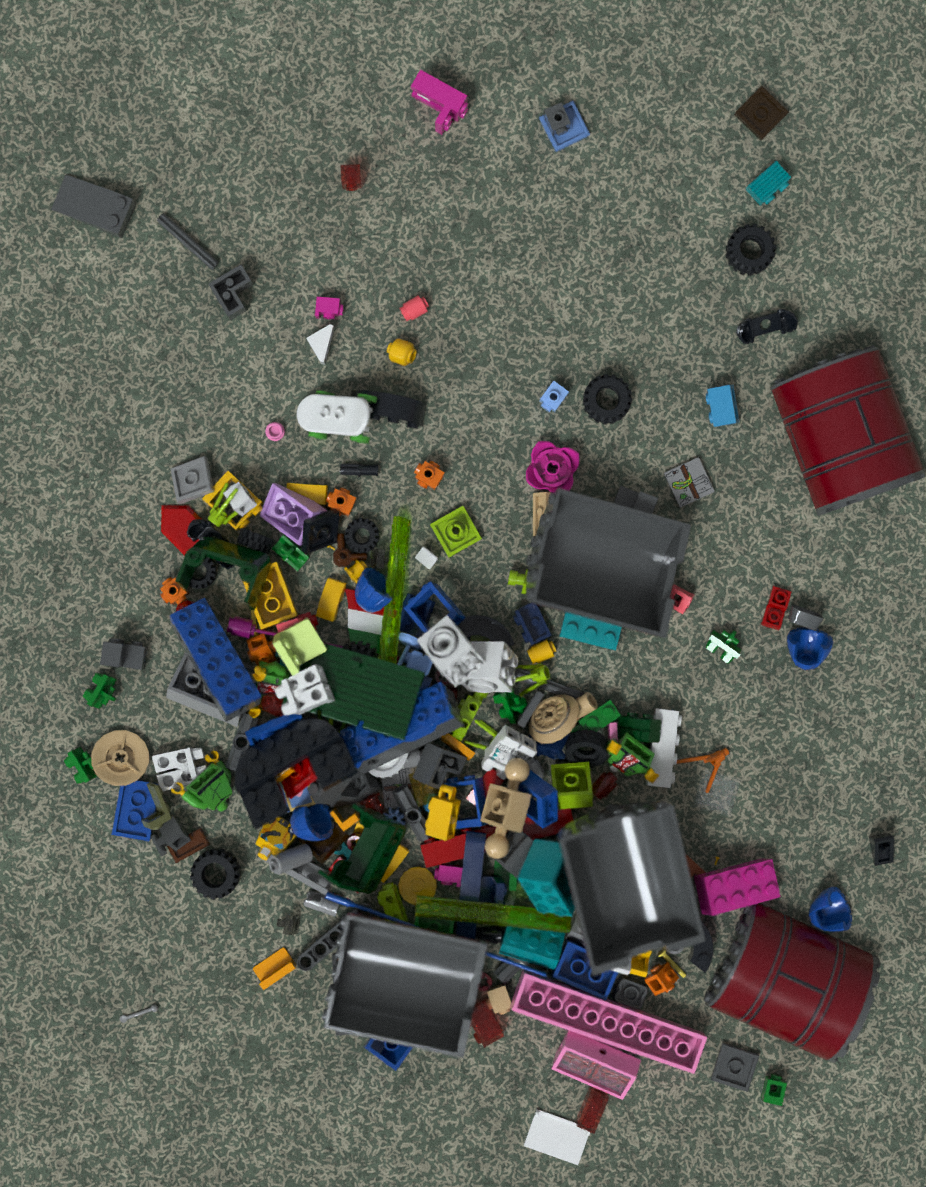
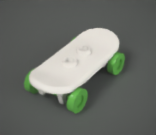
[297,391,377,444]

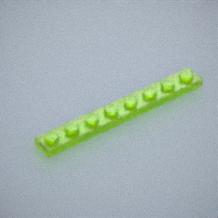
[378,516,411,664]
[415,895,571,933]

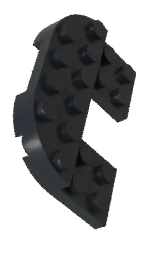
[235,718,359,830]

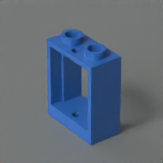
[404,581,466,633]
[518,770,558,828]
[443,775,487,829]

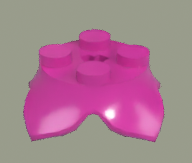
[526,441,579,493]

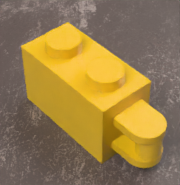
[425,784,461,841]

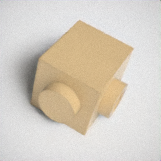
[486,983,511,1015]

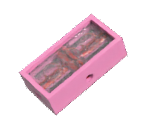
[551,1030,641,1100]

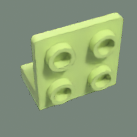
[273,618,327,676]

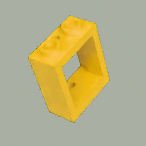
[202,471,263,531]

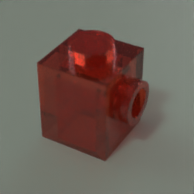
[341,164,362,191]

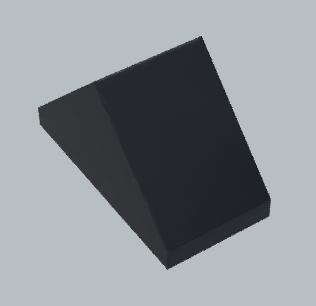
[869,833,894,866]

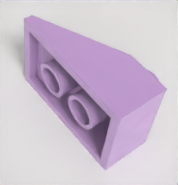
[259,483,327,546]

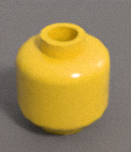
[387,338,417,366]

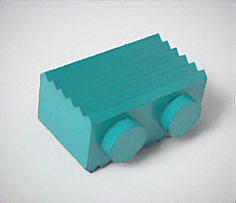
[745,161,791,206]

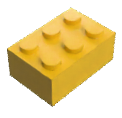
[242,562,298,630]

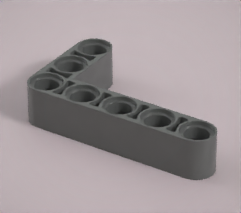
[297,901,384,971]

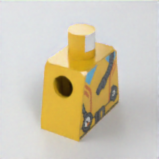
[255,817,297,860]

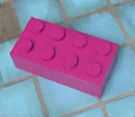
[694,858,780,916]

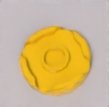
[398,866,437,905]

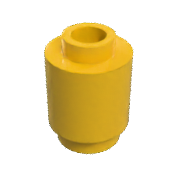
[527,639,557,664]

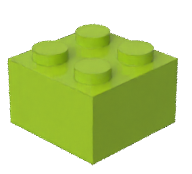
[551,762,593,809]

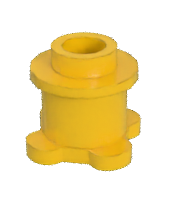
[344,560,368,584]

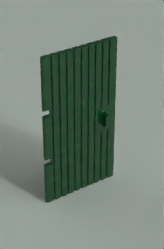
[283,643,425,740]

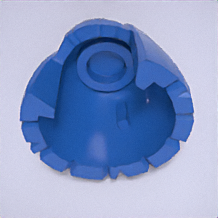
[355,568,393,613]
[787,627,833,671]
[290,804,334,841]
[809,887,852,932]

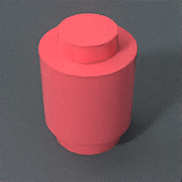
[399,295,429,321]

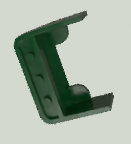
[175,537,271,611]
[318,804,406,894]

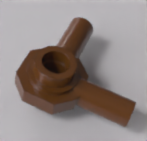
[333,533,367,567]

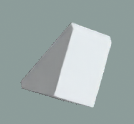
[306,324,334,365]

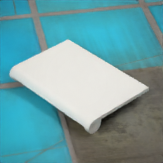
[524,1109,591,1165]

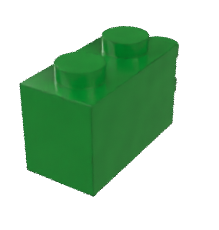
[570,699,621,734]

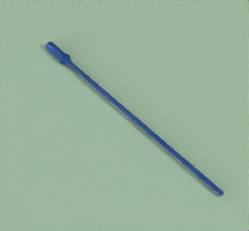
[325,891,547,977]

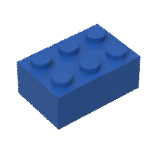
[552,939,618,1000]

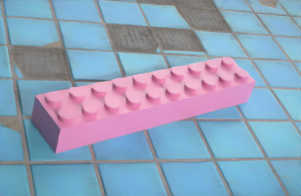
[510,969,707,1074]

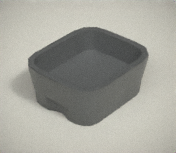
[788,604,824,631]
[612,975,648,1009]

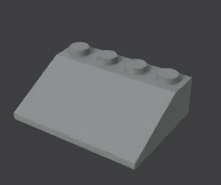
[166,652,256,727]

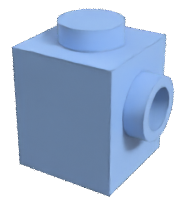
[540,381,569,412]

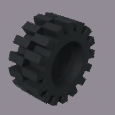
[345,518,380,553]
[236,528,274,554]
[189,557,217,589]

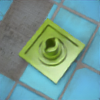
[430,506,482,558]

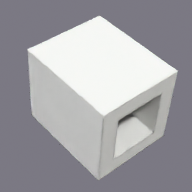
[223,482,257,516]

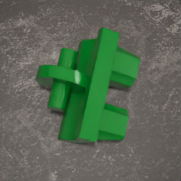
[272,534,311,572]
[706,629,742,664]
[83,673,117,709]
[493,688,527,724]
[64,746,97,784]

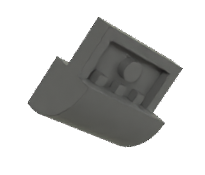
[495,831,533,878]

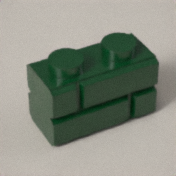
[617,712,662,743]

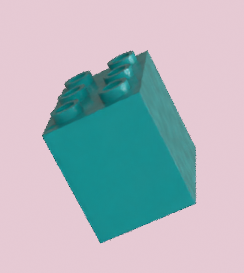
[517,839,575,916]

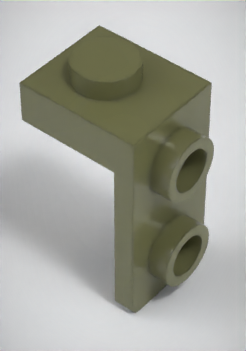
[141,782,171,830]

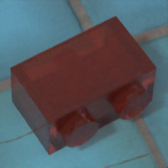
[470,999,504,1048]
[575,1086,609,1134]

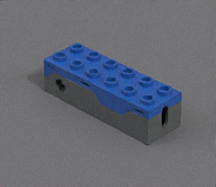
[170,598,261,722]
[340,682,464,774]

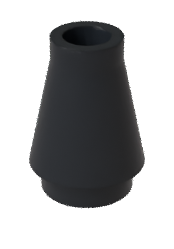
[475,925,504,944]

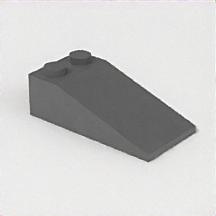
[51,175,136,239]

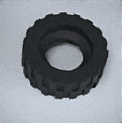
[565,730,608,768]

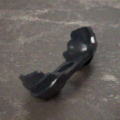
[736,309,798,344]
[187,519,235,569]

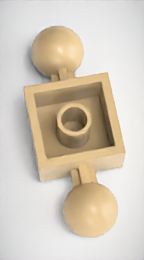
[480,758,531,859]

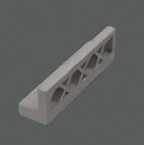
[258,848,332,895]

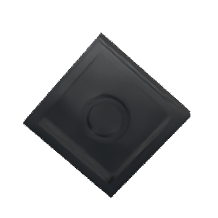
[302,509,339,555]

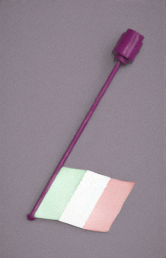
[227,589,400,663]

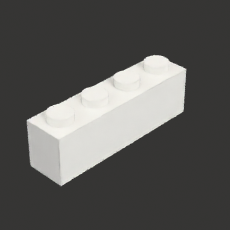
[646,708,682,788]

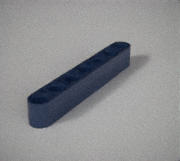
[456,831,486,939]

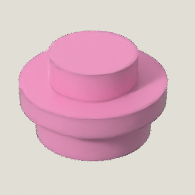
[265,422,285,441]

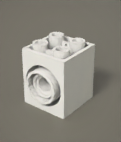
[417,616,485,687]
[461,642,518,693]

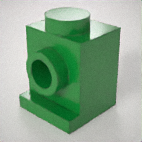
[760,1073,787,1106]

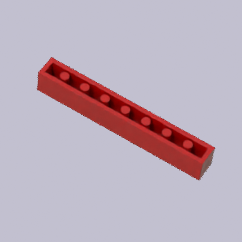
[420,809,574,868]

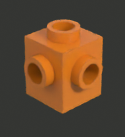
[414,460,445,490]
[326,487,356,517]
[160,577,189,605]
[246,634,276,666]
[644,962,679,996]

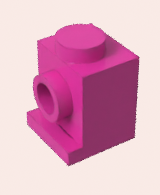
[315,296,344,319]
[434,864,463,887]

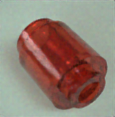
[261,693,284,717]
[592,771,618,800]

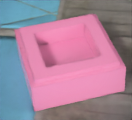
[607,722,618,741]

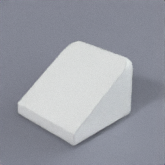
[415,547,438,569]

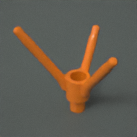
[676,748,729,793]

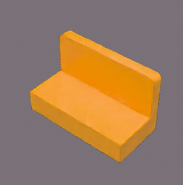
[330,808,360,832]
[253,947,297,990]

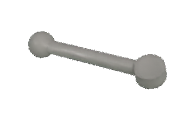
[120,1004,158,1023]

